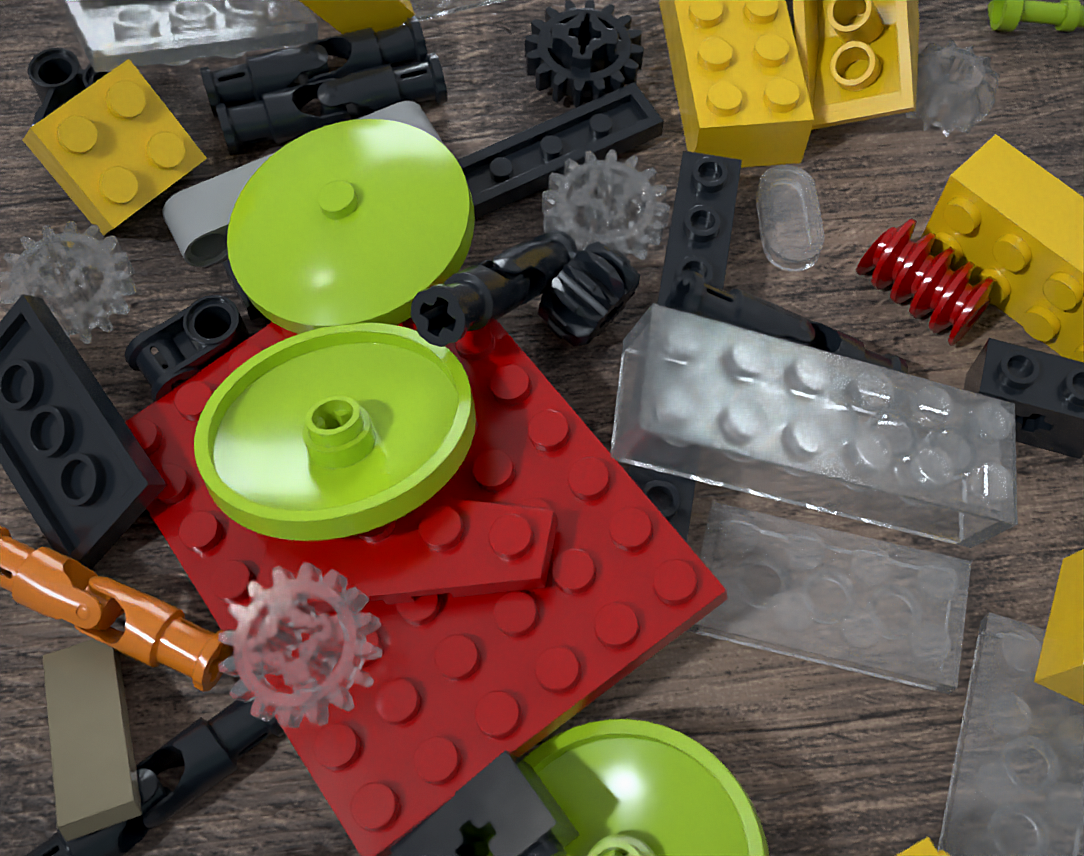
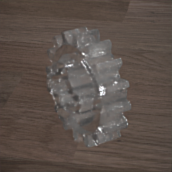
[542,150,670,260]
[0,221,137,344]
[218,563,383,729]

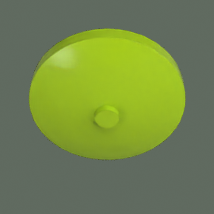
[227,119,475,334]
[194,322,476,541]
[486,719,769,856]

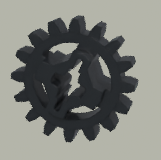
[525,0,644,108]

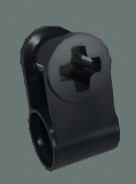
[124,295,250,402]

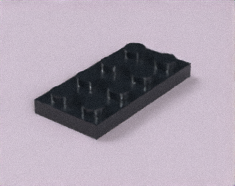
[0,294,167,570]

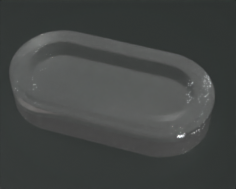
[756,165,825,271]

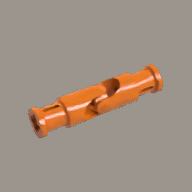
[0,525,234,692]

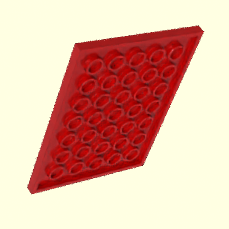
[125,318,727,856]

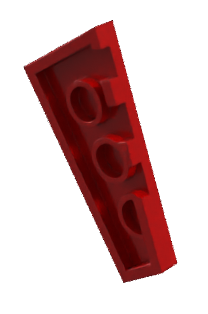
[248,496,558,618]

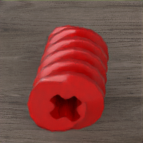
[856,218,995,346]

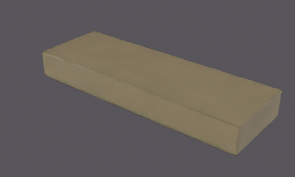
[43,639,142,841]

